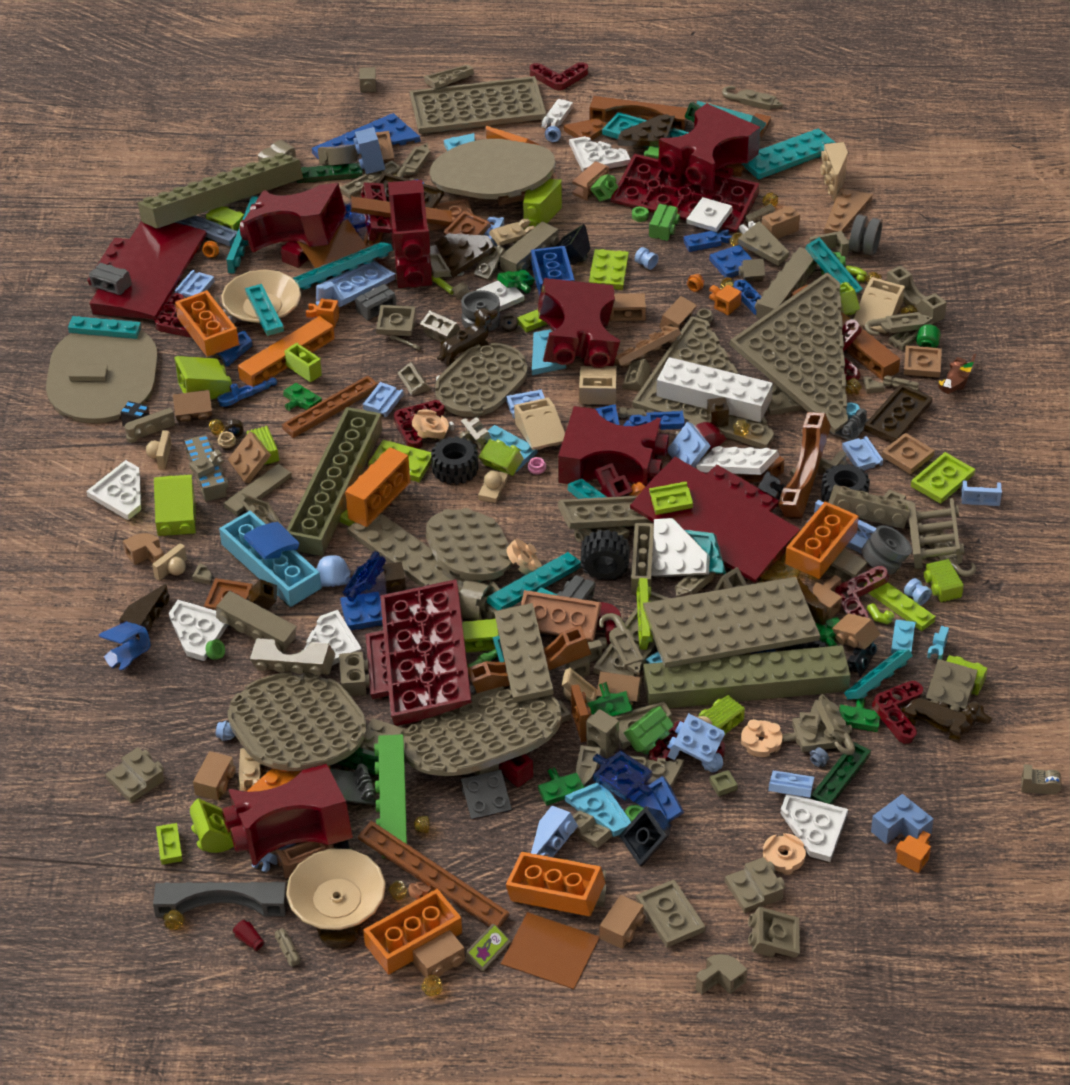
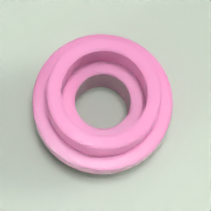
[528,457,546,474]

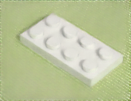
[696,446,779,475]

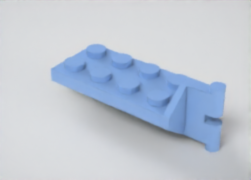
[316,260,395,307]

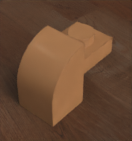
[123,533,164,565]
[813,575,842,620]

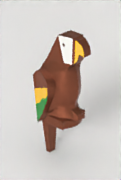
[938,354,976,394]

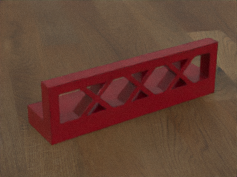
[361,182,391,241]

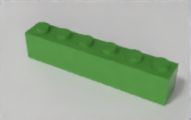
[374,734,407,858]

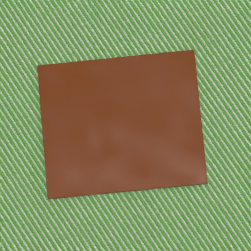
[297,219,374,272]
[500,912,599,989]

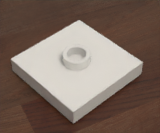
[686,197,733,232]
[476,281,524,311]

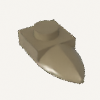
[576,745,602,786]

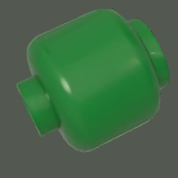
[916,324,941,348]

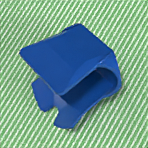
[99,621,151,671]

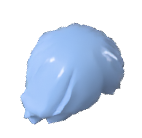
[316,555,351,587]

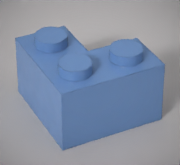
[353,127,385,174]
[871,794,933,844]

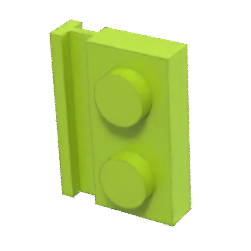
[649,481,693,515]

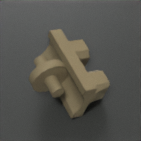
[459,417,491,451]

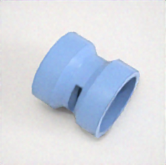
[635,247,659,270]
[904,578,932,605]

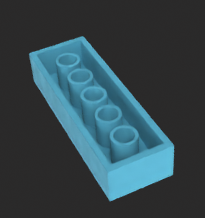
[219,511,321,607]

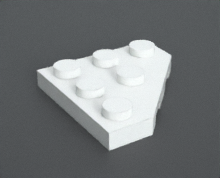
[569,136,631,172]
[87,460,141,520]
[652,518,710,577]
[169,600,228,661]
[302,610,362,665]
[781,794,848,862]

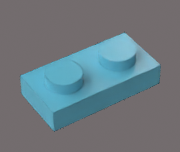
[891,620,915,654]

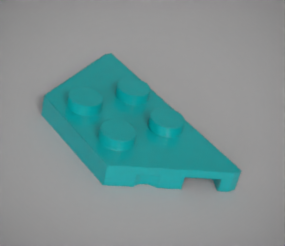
[685,530,726,574]

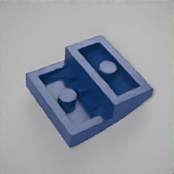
[243,522,300,559]

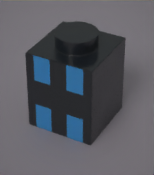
[120,401,151,426]

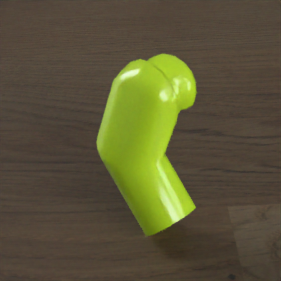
[846,265,867,282]
[867,603,894,624]

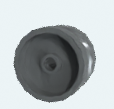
[849,214,883,256]
[461,290,500,331]
[861,525,912,575]

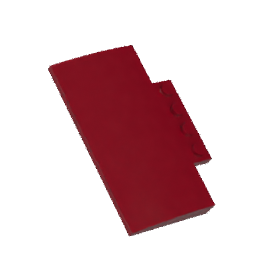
[610,154,759,233]
[87,221,207,319]
[630,457,800,583]
[365,579,472,726]

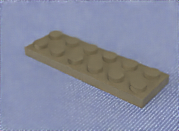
[558,496,654,529]
[347,513,442,587]
[594,591,670,677]
[494,603,554,703]

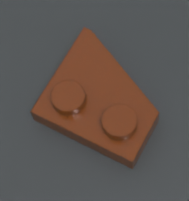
[564,118,607,141]

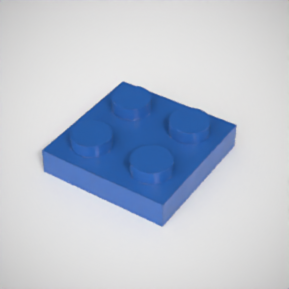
[709,245,752,279]
[340,592,383,631]

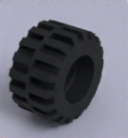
[431,436,479,485]
[821,464,870,503]
[580,530,630,580]

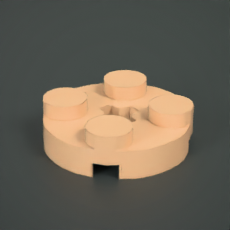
[412,409,449,439]
[507,538,542,575]
[741,719,782,757]
[763,833,806,875]

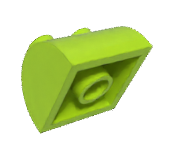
[190,798,234,853]

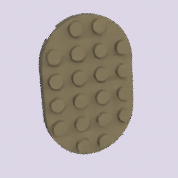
[435,343,528,417]
[426,508,512,581]

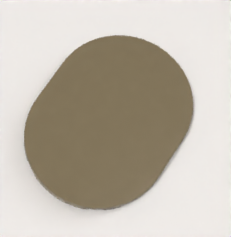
[430,139,556,199]
[46,330,158,423]
[228,672,366,771]
[404,686,562,776]

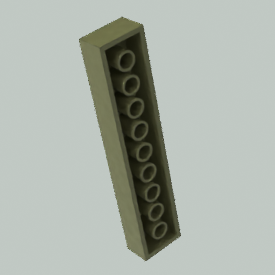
[138,153,303,228]
[287,407,383,556]
[643,645,850,708]

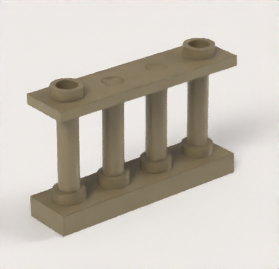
[907,498,965,569]

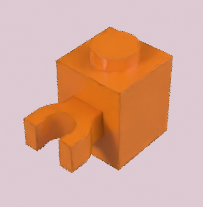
[709,284,742,315]
[306,298,339,328]
[895,831,931,873]

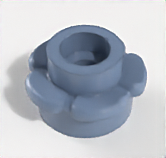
[810,747,829,767]

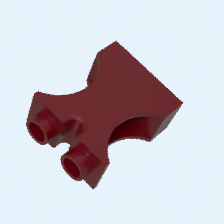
[658,103,760,191]
[388,180,432,288]
[240,183,347,252]
[537,278,620,368]
[558,406,669,487]
[222,763,353,866]

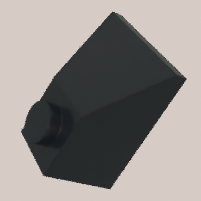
[555,224,591,265]
[619,806,671,866]

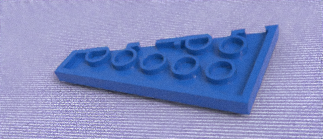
[312,113,420,159]

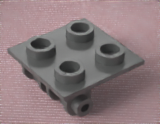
[829,409,869,441]
[330,764,376,805]
[461,770,512,819]

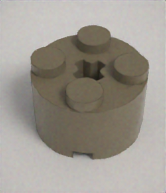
[459,580,495,621]

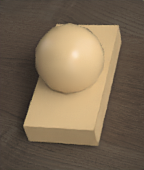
[146,430,172,470]
[478,470,508,503]
[152,543,187,581]
[562,668,597,706]

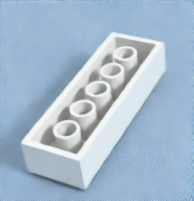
[656,357,773,422]

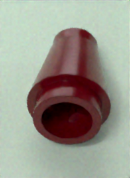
[232,920,265,951]

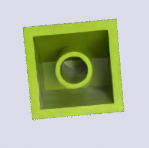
[523,179,562,229]
[174,356,232,400]
[154,475,196,536]

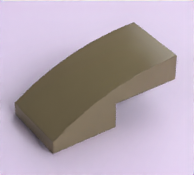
[573,810,612,848]

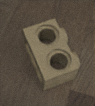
[420,311,461,343]
[339,652,370,696]
[586,709,619,760]

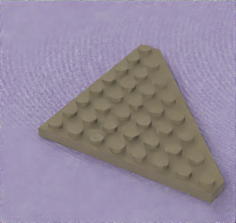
[729,273,848,434]
[632,316,774,449]

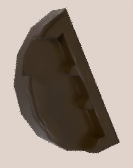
[317,926,361,948]

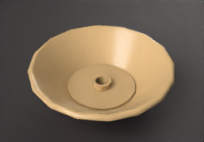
[221,269,301,323]
[286,848,386,930]

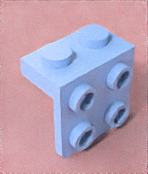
[667,713,725,764]

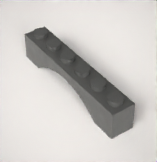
[153,881,287,917]

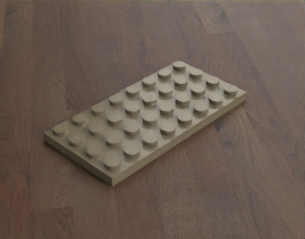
[409,76,546,134]
[643,577,820,668]

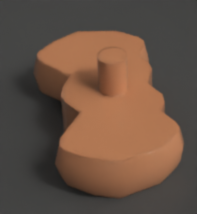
[408,882,434,900]

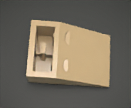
[820,142,848,201]
[854,277,905,334]
[579,366,617,405]
[514,397,565,450]

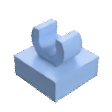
[252,853,277,873]

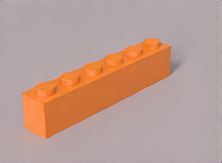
[238,316,335,387]

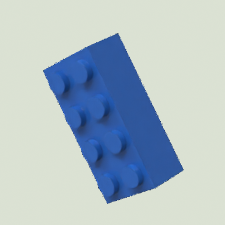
[531,246,575,296]

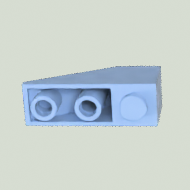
[531,806,578,857]

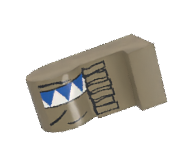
[1021,764,1061,794]

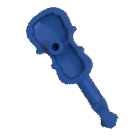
[217,378,278,407]

